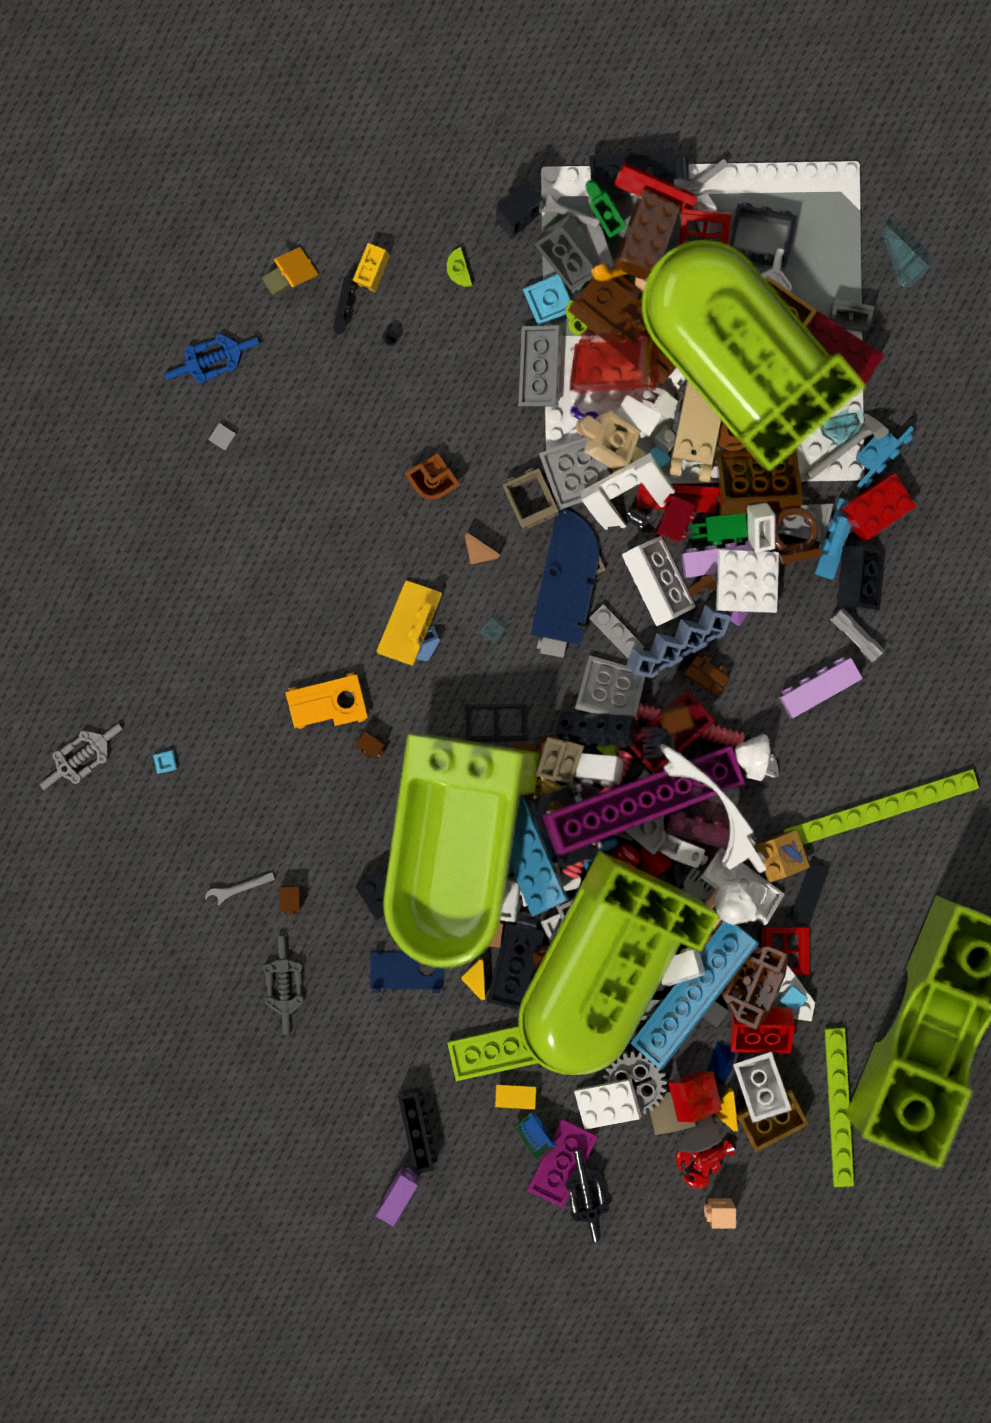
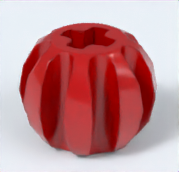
[611,844,640,868]

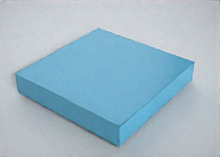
[523,274,571,326]

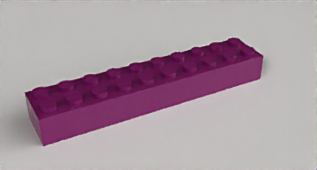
[542,746,745,854]

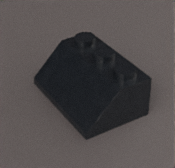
[837,546,885,610]

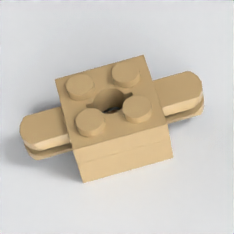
[576,411,646,471]

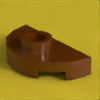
[688,574,718,596]

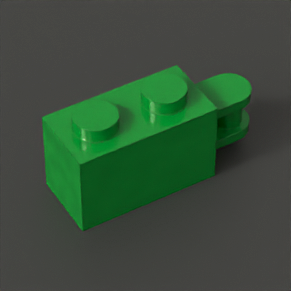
[585,180,627,238]
[690,513,748,546]

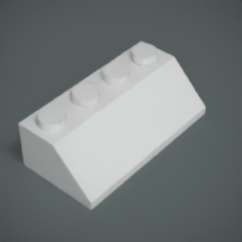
[622,536,696,626]

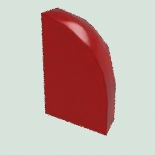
[639,847,673,877]

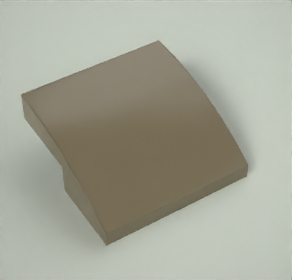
[535,737,584,784]
[649,1090,697,1135]

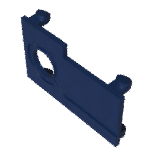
[370,951,444,994]

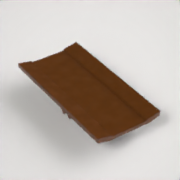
[568,263,676,386]

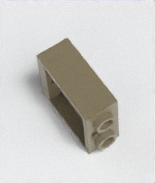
[503,468,559,531]

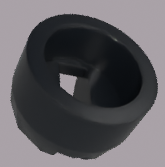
[382,329,399,346]

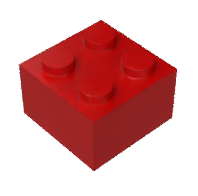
[668,1071,722,1123]

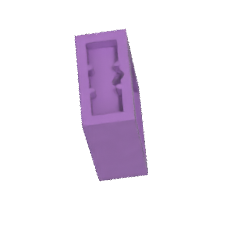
[376,1166,419,1226]

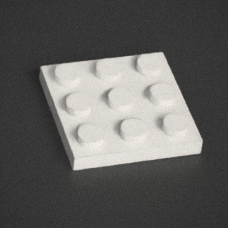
[716,550,779,613]

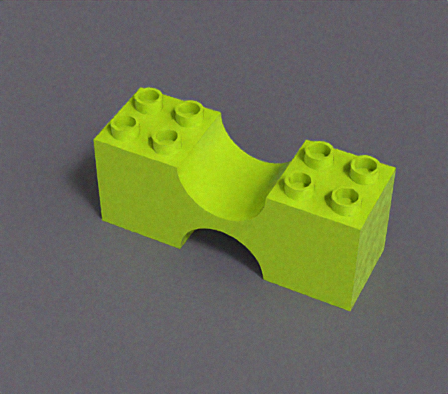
[846,895,991,1168]

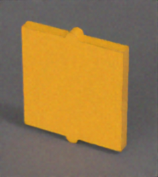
[274,247,319,287]

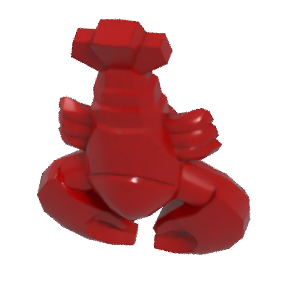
[675,1140,734,1189]

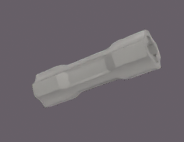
[830,608,885,662]

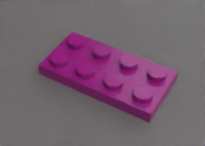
[527,1118,598,1208]

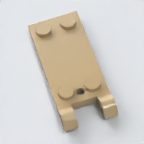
[669,381,721,482]

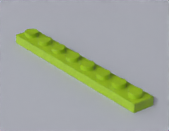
[824,1027,854,1187]

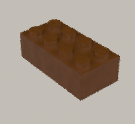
[613,189,681,282]

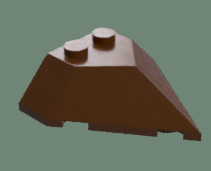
[721,947,788,1030]

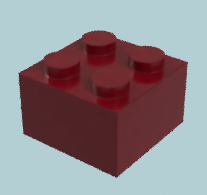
[654,496,697,543]

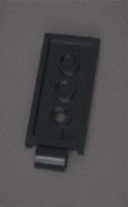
[589,148,690,195]
[487,910,545,1010]

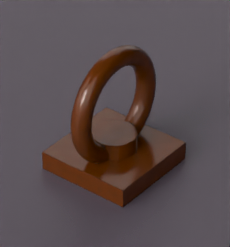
[775,507,822,564]

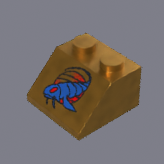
[755,829,811,883]

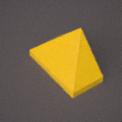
[462,957,485,1000]
[714,1088,738,1131]

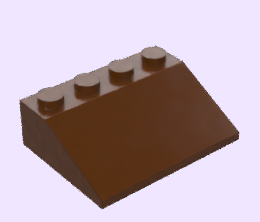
[716,448,803,515]

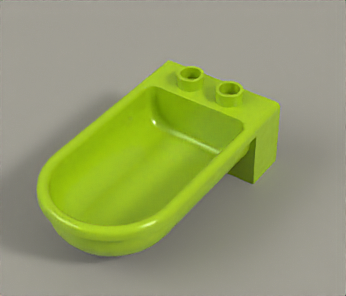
[642,241,865,470]
[384,734,541,967]
[518,851,720,1075]

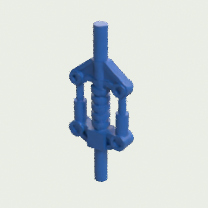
[164,334,259,384]

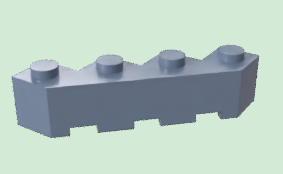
[626,605,731,678]

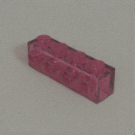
[664,810,748,849]

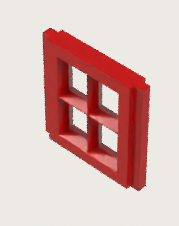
[678,208,731,247]
[761,927,810,975]

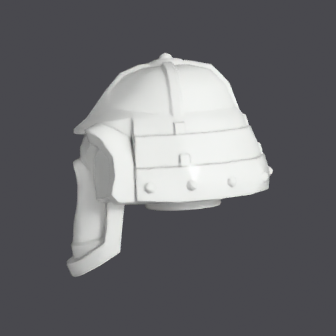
[734,734,779,781]
[714,882,767,925]

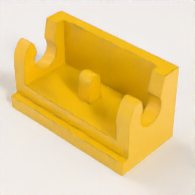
[353,243,390,293]
[495,1085,536,1109]

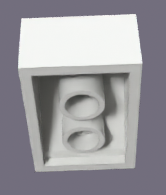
[733,1052,791,1123]

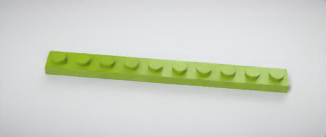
[783,769,979,845]

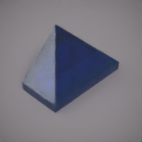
[707,1042,735,1086]

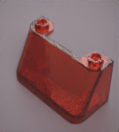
[570,336,656,393]

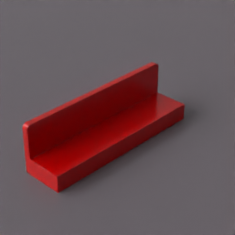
[614,162,698,215]
[637,483,719,513]

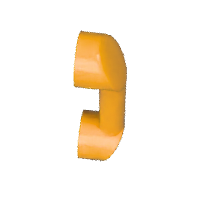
[591,263,628,281]

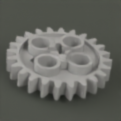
[603,1050,668,1115]

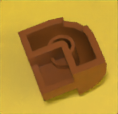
[405,453,460,500]

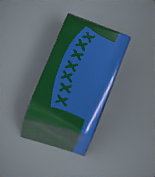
[514,1113,558,1160]

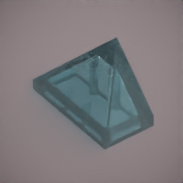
[819,413,861,446]

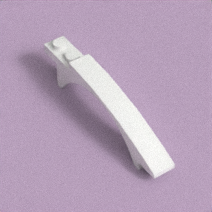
[660,744,766,873]

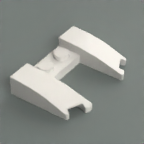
[580,453,675,530]

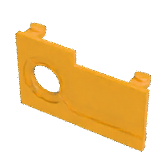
[285,672,368,729]

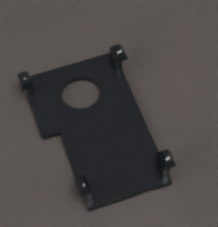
[528,786,599,869]

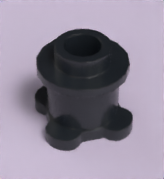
[626,506,651,531]

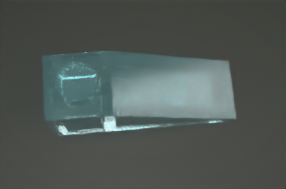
[881,226,930,289]

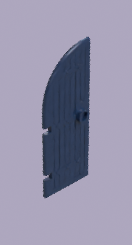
[530,508,599,645]

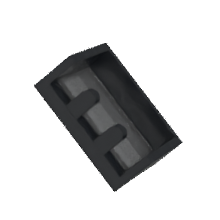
[728,203,797,268]

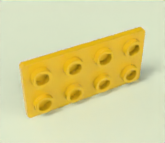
[377,581,442,666]

